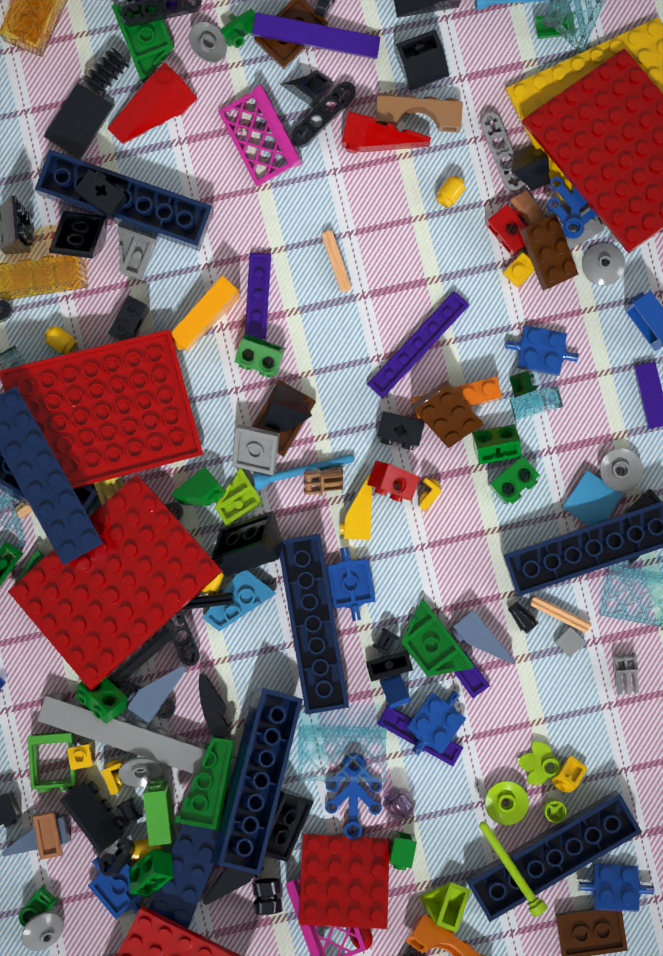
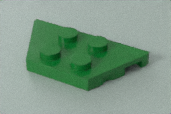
[111,4,174,82]
[401,600,474,677]

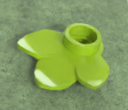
[517,741,561,785]

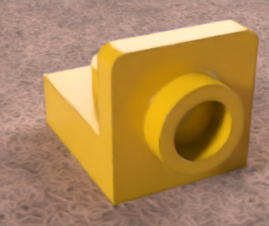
[503,252,535,288]
[418,477,442,512]
[67,742,95,770]
[551,755,588,793]
[101,759,124,795]

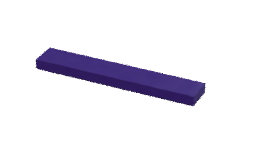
[252,12,381,59]
[367,291,470,399]

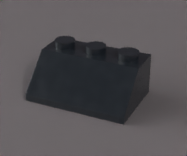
[212,511,283,577]
[60,778,126,854]
[265,787,314,862]

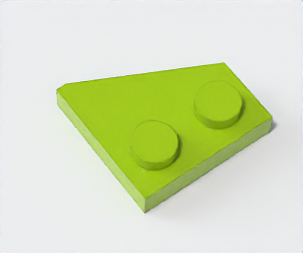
[215,468,263,526]

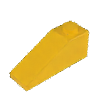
[340,474,372,540]

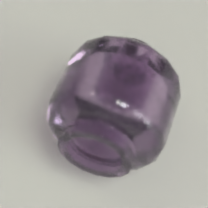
[383,787,416,820]

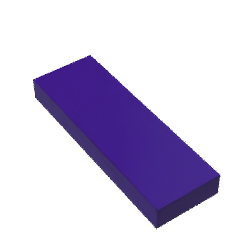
[633,362,663,429]

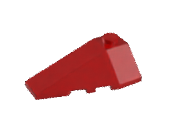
[107,63,197,144]
[342,111,431,154]

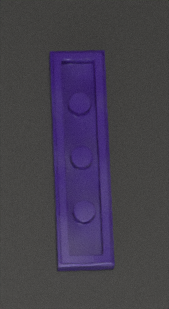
[245,253,271,340]
[377,705,464,766]

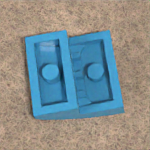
[562,469,623,525]

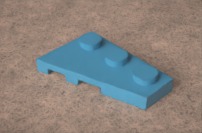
[203,570,277,631]

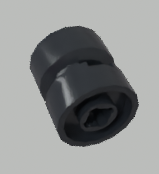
[252,878,283,915]

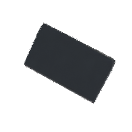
[366,650,413,682]

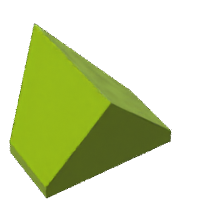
[419,882,471,933]

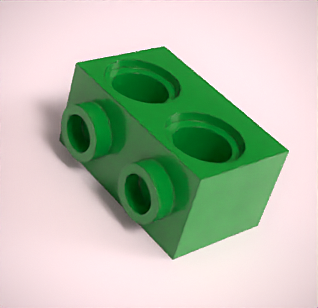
[234,334,286,377]
[472,424,521,465]
[488,456,540,504]
[76,678,128,724]
[389,830,417,870]
[128,849,173,897]

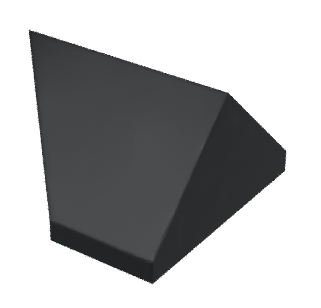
[280,70,333,108]
[511,145,550,191]
[265,385,312,432]

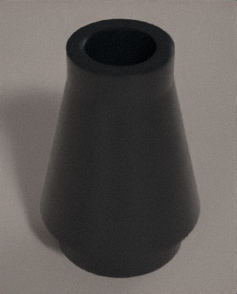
[508,602,539,634]

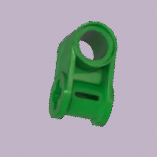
[19,884,60,927]

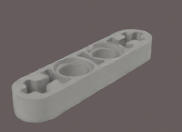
[480,112,523,192]

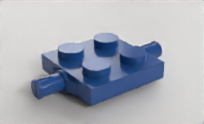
[505,325,579,376]
[326,547,376,621]
[405,690,466,756]
[88,856,142,919]
[578,864,654,912]

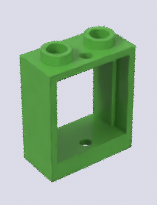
[27,731,78,793]
[143,778,175,846]

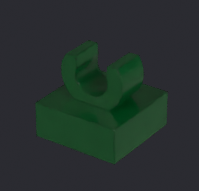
[509,371,537,398]

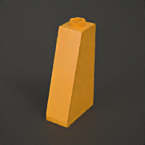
[171,275,241,352]

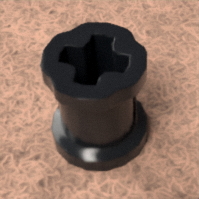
[372,627,399,656]
[116,797,143,826]

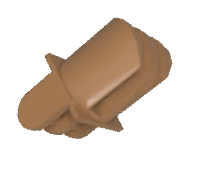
[303,467,343,496]

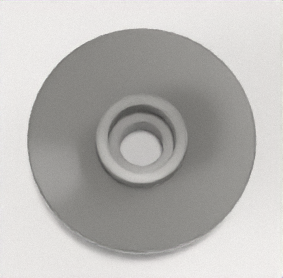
[189,22,227,63]
[582,243,625,286]
[600,448,643,491]
[118,757,163,787]
[22,912,64,951]

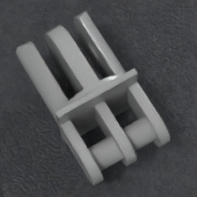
[613,653,639,695]

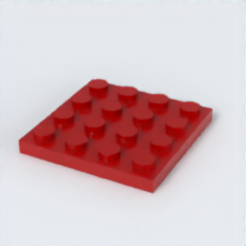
[298,834,390,930]

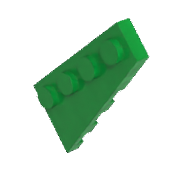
[174,737,236,830]

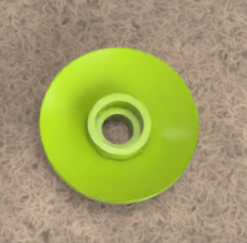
[485,781,529,825]

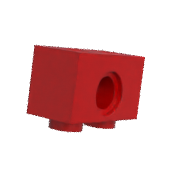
[485,204,529,257]
[367,460,420,503]

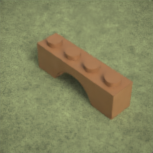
[376,93,463,133]

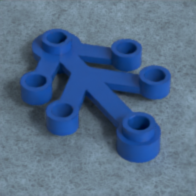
[547,177,598,239]
[325,752,382,839]

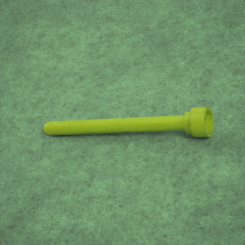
[479,821,548,917]

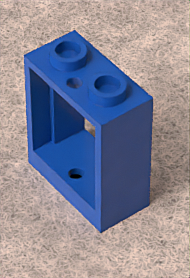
[625,291,663,351]

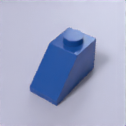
[379,674,411,709]

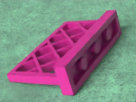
[218,84,303,187]
[285,878,366,956]

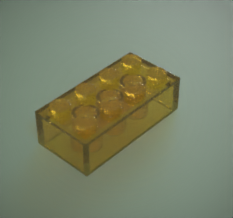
[0,0,68,57]
[0,255,89,301]

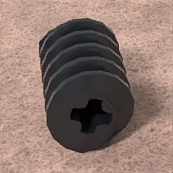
[82,48,130,95]

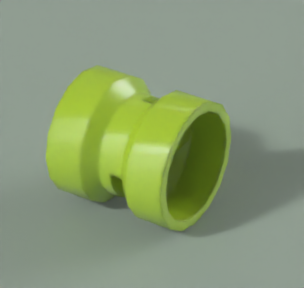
[542,798,567,823]

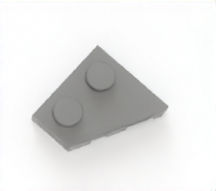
[117,226,157,281]

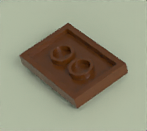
[254,0,328,70]
[519,214,579,291]
[252,380,316,457]
[412,380,483,448]
[555,909,628,956]

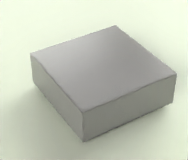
[554,627,585,657]

